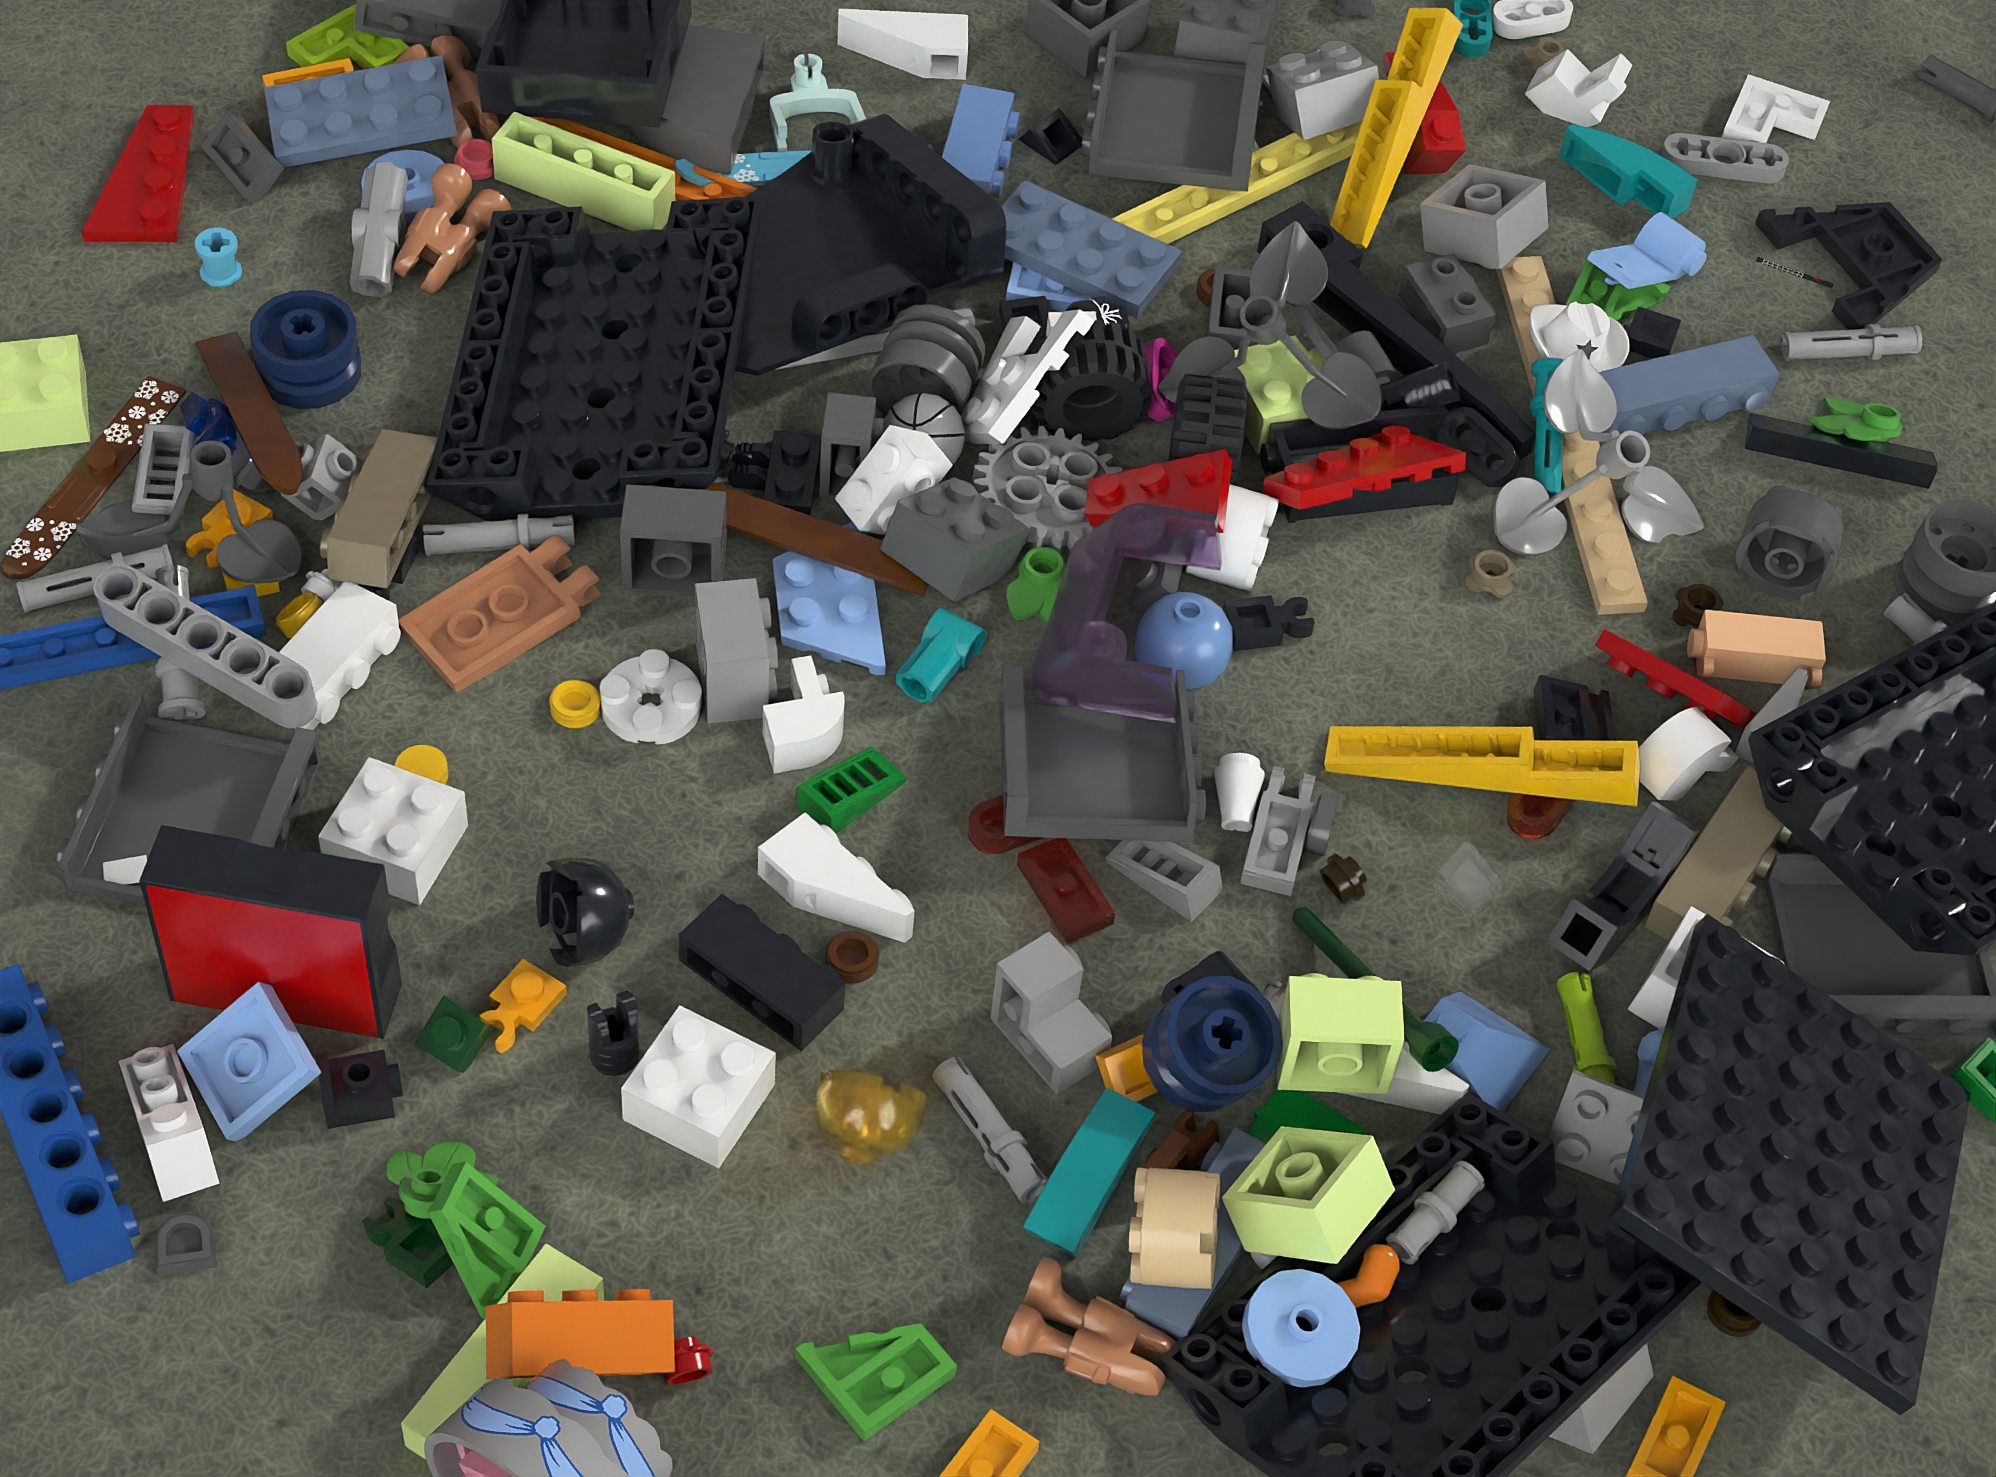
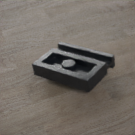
[1533,675,1616,741]

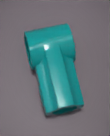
[896,608,987,703]

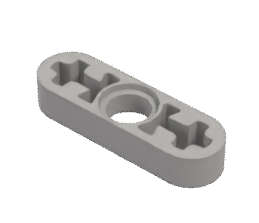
[1660,133,1789,184]

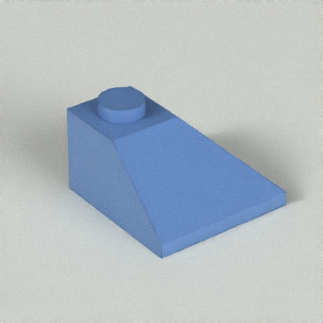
[1423,991,1551,1113]

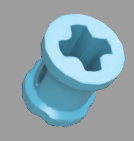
[194,227,242,287]

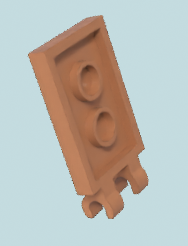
[398,535,601,693]

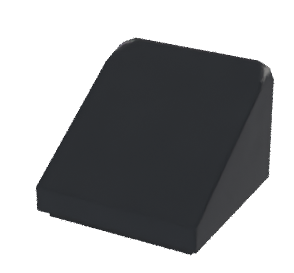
[1018,108,1083,165]

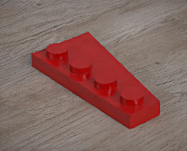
[82,104,194,242]
[1264,426,1466,510]

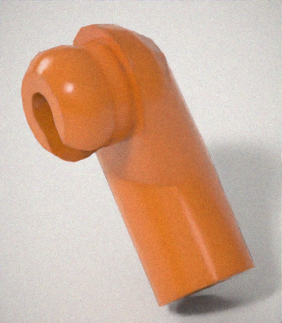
[1336,1244,1400,1308]

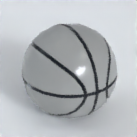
[883,392,966,466]

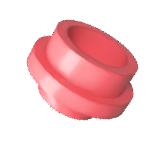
[454,139,494,180]

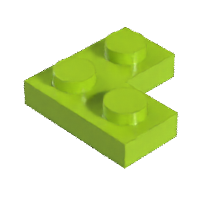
[286,4,410,69]

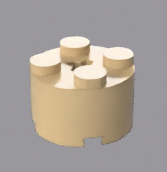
[1129,1168,1220,1289]

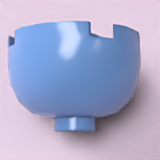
[1134,592,1233,689]

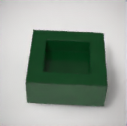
[415,996,494,1073]

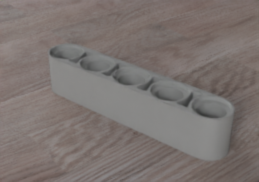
[93,564,317,728]

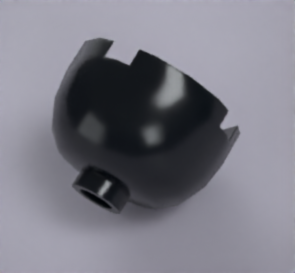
[536,857,634,967]

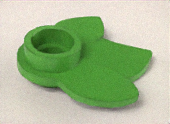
[1810,397,1903,442]
[1006,547,1102,630]
[386,1141,498,1219]

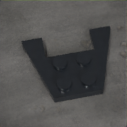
[1755,202,1942,330]

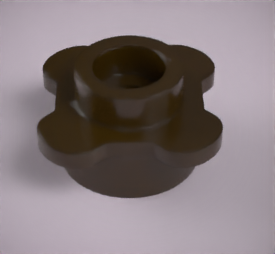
[1672,584,1724,627]

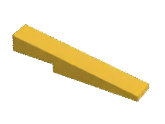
[1330,8,1463,249]
[1324,726,1640,806]

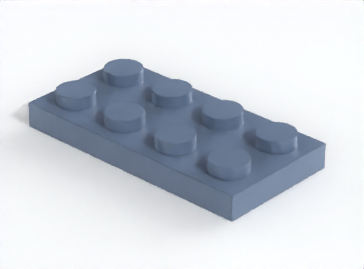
[264,55,458,168]
[1001,180,1182,319]

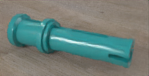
[1530,358,1564,499]

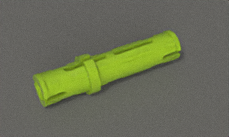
[1556,972,1618,1085]

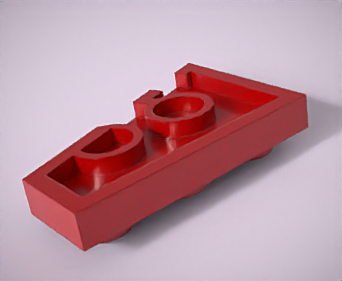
[1084,449,1232,533]
[1595,628,1757,729]

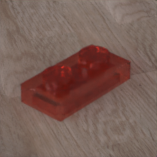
[1017,838,1115,944]

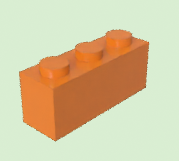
[485,1289,675,1379]

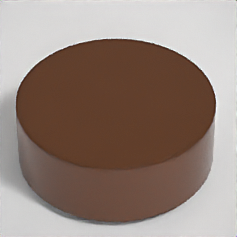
[825,931,879,983]

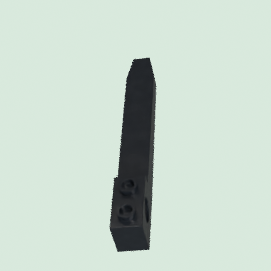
[1257,201,1536,459]

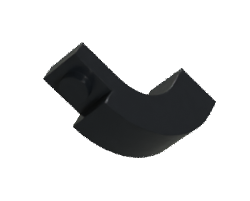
[1546,801,1699,971]

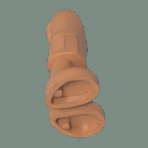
[395,35,501,149]
[393,163,511,295]
[1002,1256,1178,1396]

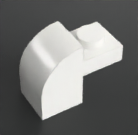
[1525,49,1632,127]
[763,656,844,774]
[1639,707,1739,801]

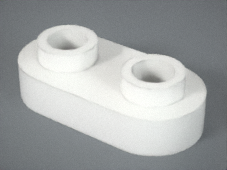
[1492,0,1573,39]

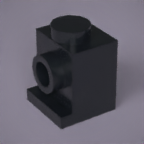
[316,1050,403,1129]

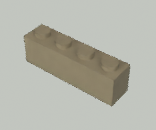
[320,429,438,588]
[1644,765,1794,940]

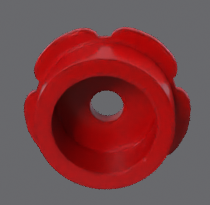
[664,1337,713,1386]

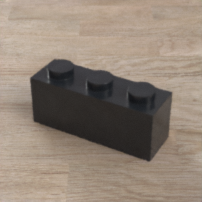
[679,894,845,1052]

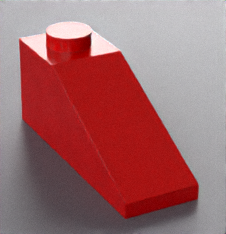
[1382,52,1466,174]

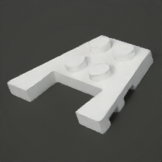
[961,309,1095,444]

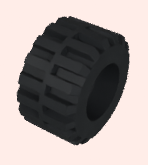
[1031,320,1152,441]
[1168,373,1247,486]

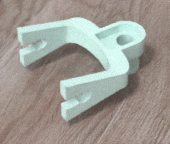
[770,54,866,152]

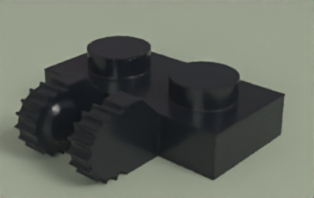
[728,430,821,516]

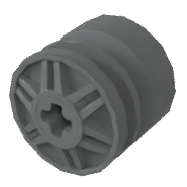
[868,304,985,416]
[1894,499,1996,627]

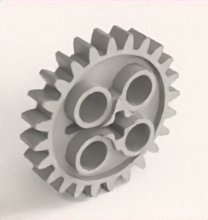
[971,426,1122,554]

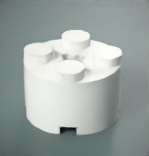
[1186,484,1279,591]

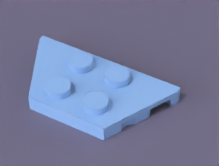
[773,521,886,675]

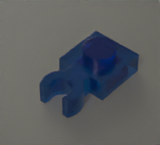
[180,392,238,456]

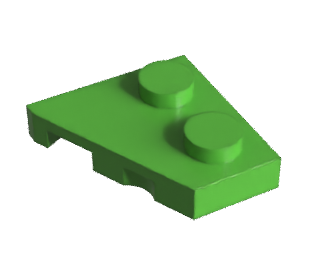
[1565,248,1670,325]
[428,1162,546,1319]
[795,1323,957,1441]

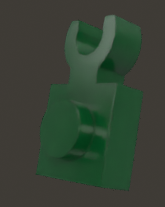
[362,1197,454,1288]

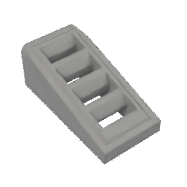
[132,424,198,516]
[1735,667,1809,763]
[1105,840,1223,922]

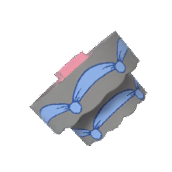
[424,1359,673,1477]

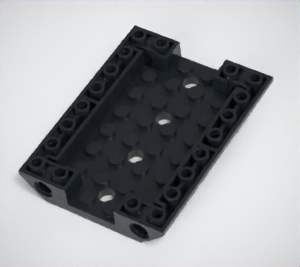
[426,196,764,521]
[1748,602,1996,956]
[1159,1092,1707,1477]

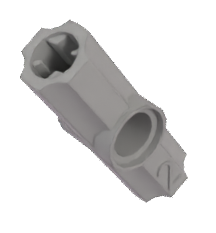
[349,162,408,297]

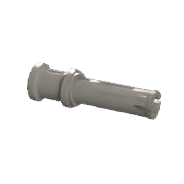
[155,565,205,721]

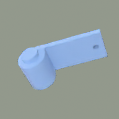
[1587,212,1707,289]

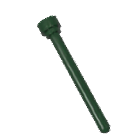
[1292,907,1459,1072]

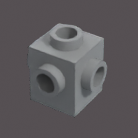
[281,434,363,520]

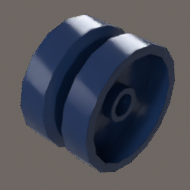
[250,290,361,409]
[1142,976,1282,1112]

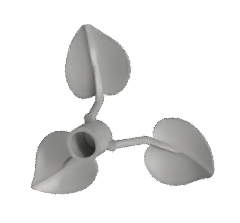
[1493,349,1705,555]

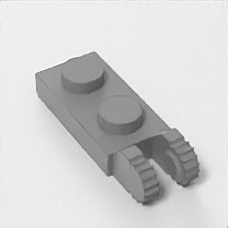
[1240,766,1316,896]

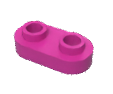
[1144,338,1178,423]

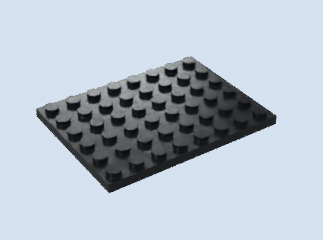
[1609,914,1971,1416]

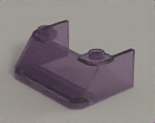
[1032,503,1222,723]

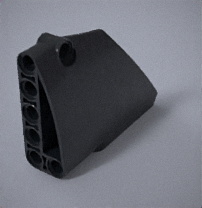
[735,113,1007,376]

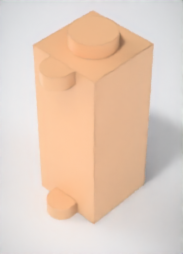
[1687,610,1826,689]

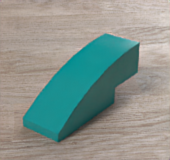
[1559,124,1698,219]
[1023,1088,1157,1259]

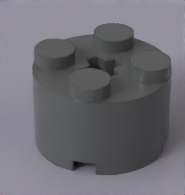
[1735,485,1844,601]

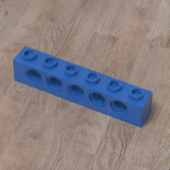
[0,964,140,1284]

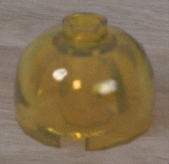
[813,1069,929,1166]

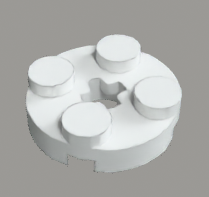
[600,649,702,744]

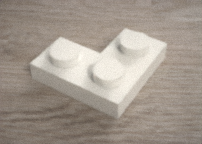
[1722,74,1830,143]

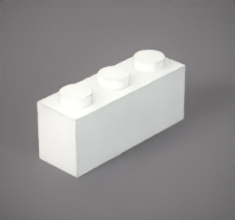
[279,582,401,730]

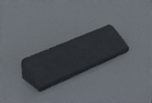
[1745,413,1938,489]

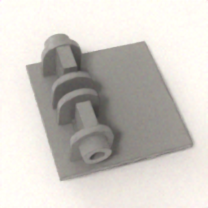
[1547,1070,1645,1185]

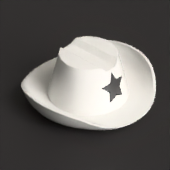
[1529,301,1629,372]

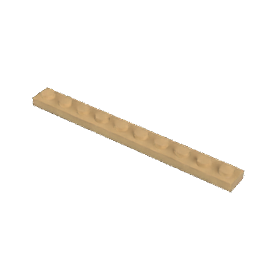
[1496,256,1648,615]

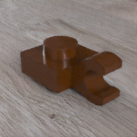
[1142,1110,1220,1171]

